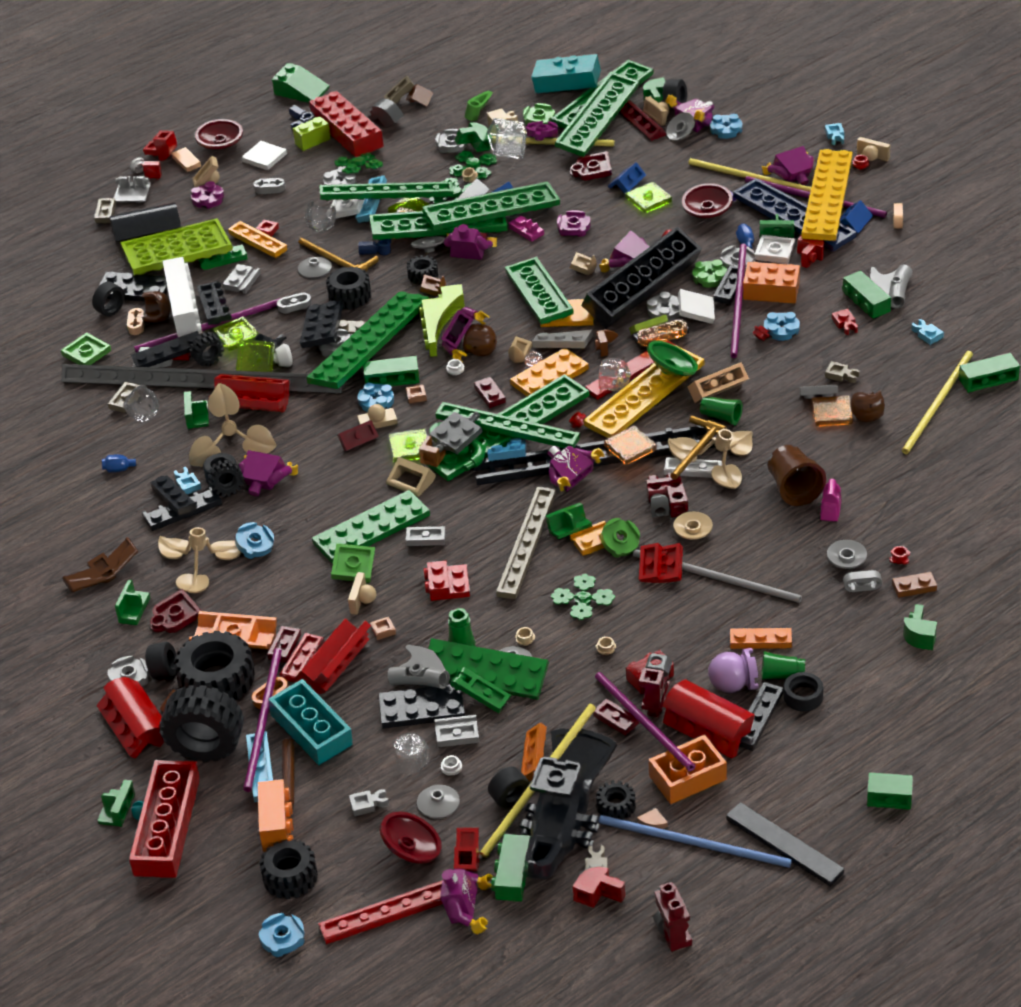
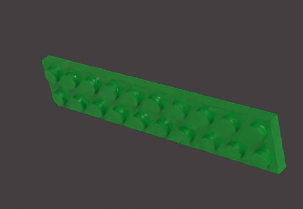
[306,291,429,389]
[426,374,589,481]

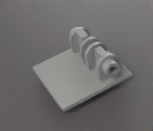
[114,176,151,203]

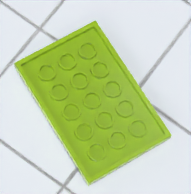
[120,218,233,275]

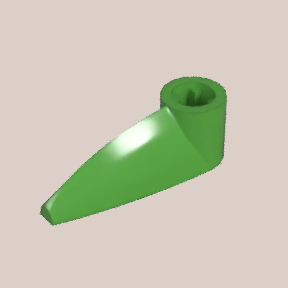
[465,91,493,121]

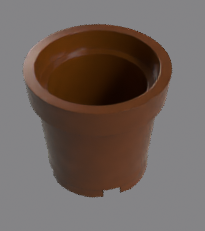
[767,445,827,506]

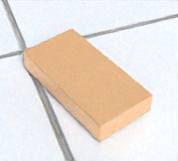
[172,147,201,172]

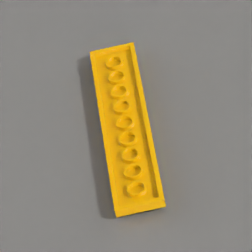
[801,149,853,241]

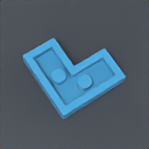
[488,438,527,461]

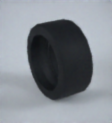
[92,282,125,316]
[784,672,823,711]

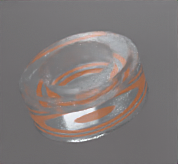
[524,352,542,368]

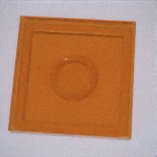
[811,395,853,427]
[604,425,657,465]

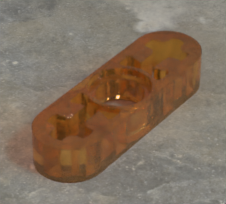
[638,320,687,346]

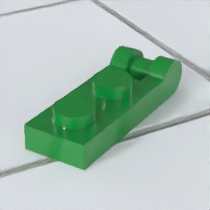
[198,245,248,270]
[450,667,511,713]

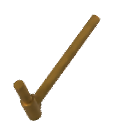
[299,238,379,271]
[670,416,727,480]

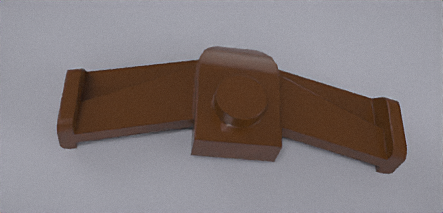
[62,537,139,592]

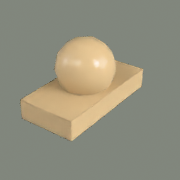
[643,96,669,126]
[857,137,890,161]
[193,156,220,187]
[357,404,398,429]
[348,572,376,614]

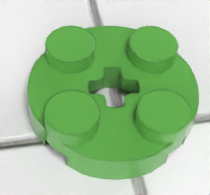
[523,103,555,126]
[693,260,727,288]
[600,518,640,558]

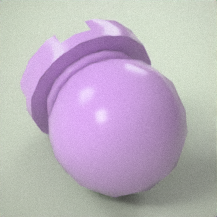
[708,648,759,693]

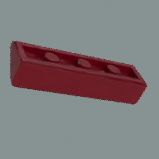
[619,100,667,141]

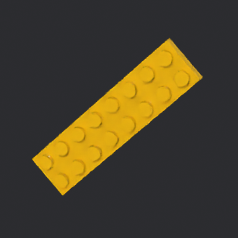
[583,346,705,439]

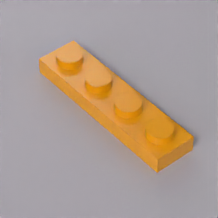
[228,221,288,258]

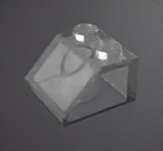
[487,118,527,159]

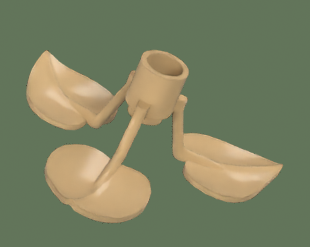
[189,383,276,467]
[668,429,753,489]
[158,527,242,593]

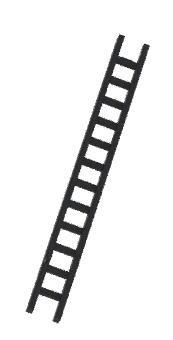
[473,426,716,485]

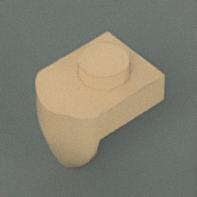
[570,252,596,275]
[508,337,533,363]

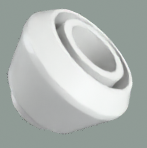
[272,344,293,367]

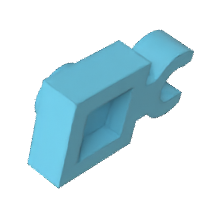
[825,123,844,145]
[911,319,944,345]
[174,467,201,494]

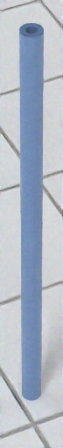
[599,815,792,868]

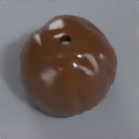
[142,291,172,324]
[463,323,497,356]
[850,390,885,422]

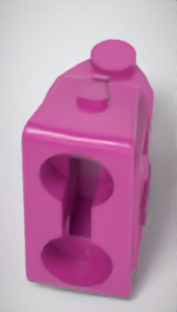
[820,479,841,522]

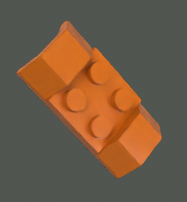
[189,611,277,650]

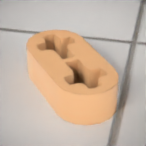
[893,203,903,229]
[127,308,145,335]

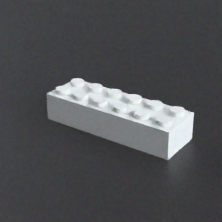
[163,257,202,338]

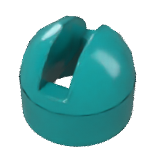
[131,801,144,820]

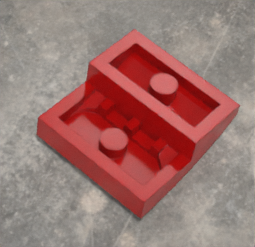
[639,543,683,583]

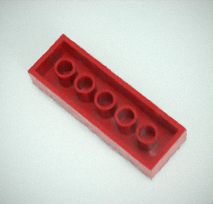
[309,91,384,157]
[129,760,200,878]

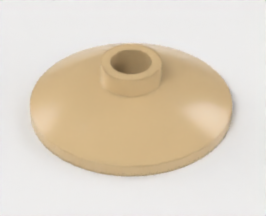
[673,511,713,540]

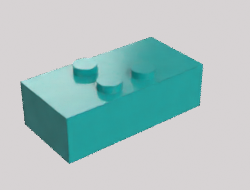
[531,54,601,93]
[268,679,353,765]

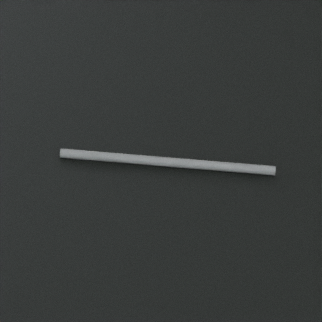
[633,549,802,603]

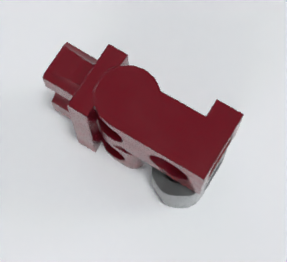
[646,473,688,518]
[639,653,672,717]
[653,882,692,952]

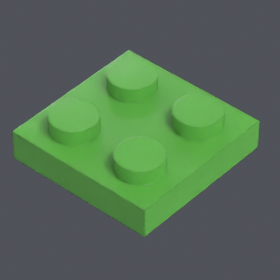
[61,332,112,365]
[331,543,375,583]

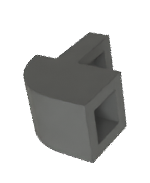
[367,98,404,128]

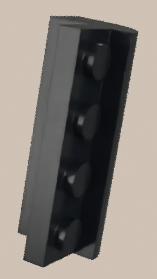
[110,202,181,242]

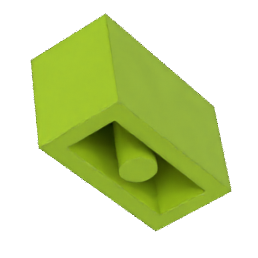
[293,117,330,151]

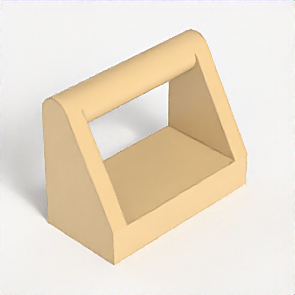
[386,457,436,497]

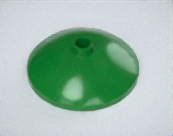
[647,341,698,376]

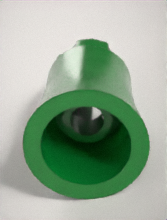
[700,397,743,425]
[448,608,476,646]
[761,651,805,680]

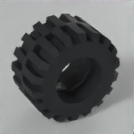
[326,267,371,309]
[260,839,318,899]

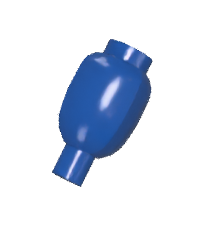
[736,224,754,249]
[102,454,136,473]

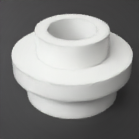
[130,158,144,173]
[446,359,464,375]
[441,755,462,775]

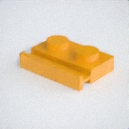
[570,521,606,556]

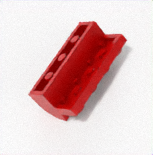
[209,374,289,412]
[294,618,371,694]
[96,677,164,759]
[663,679,755,758]

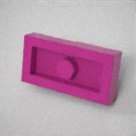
[509,216,544,242]

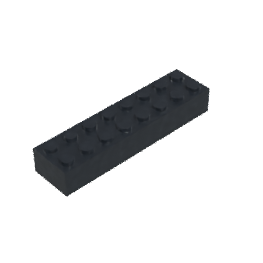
[581,226,702,329]

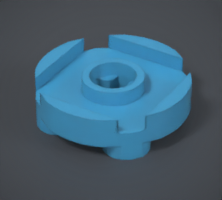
[710,114,742,139]
[764,312,800,340]
[357,383,394,412]
[235,522,274,559]
[259,913,305,957]

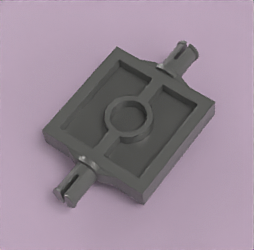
[429,411,482,455]

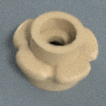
[462,167,478,183]
[515,627,535,646]
[596,637,616,655]

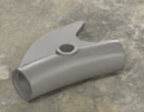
[870,265,913,308]
[388,645,450,689]

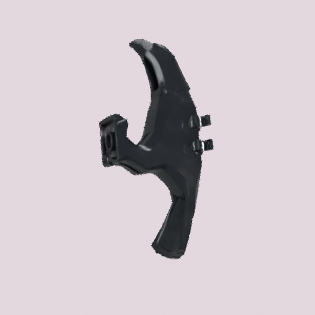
[519,728,617,880]

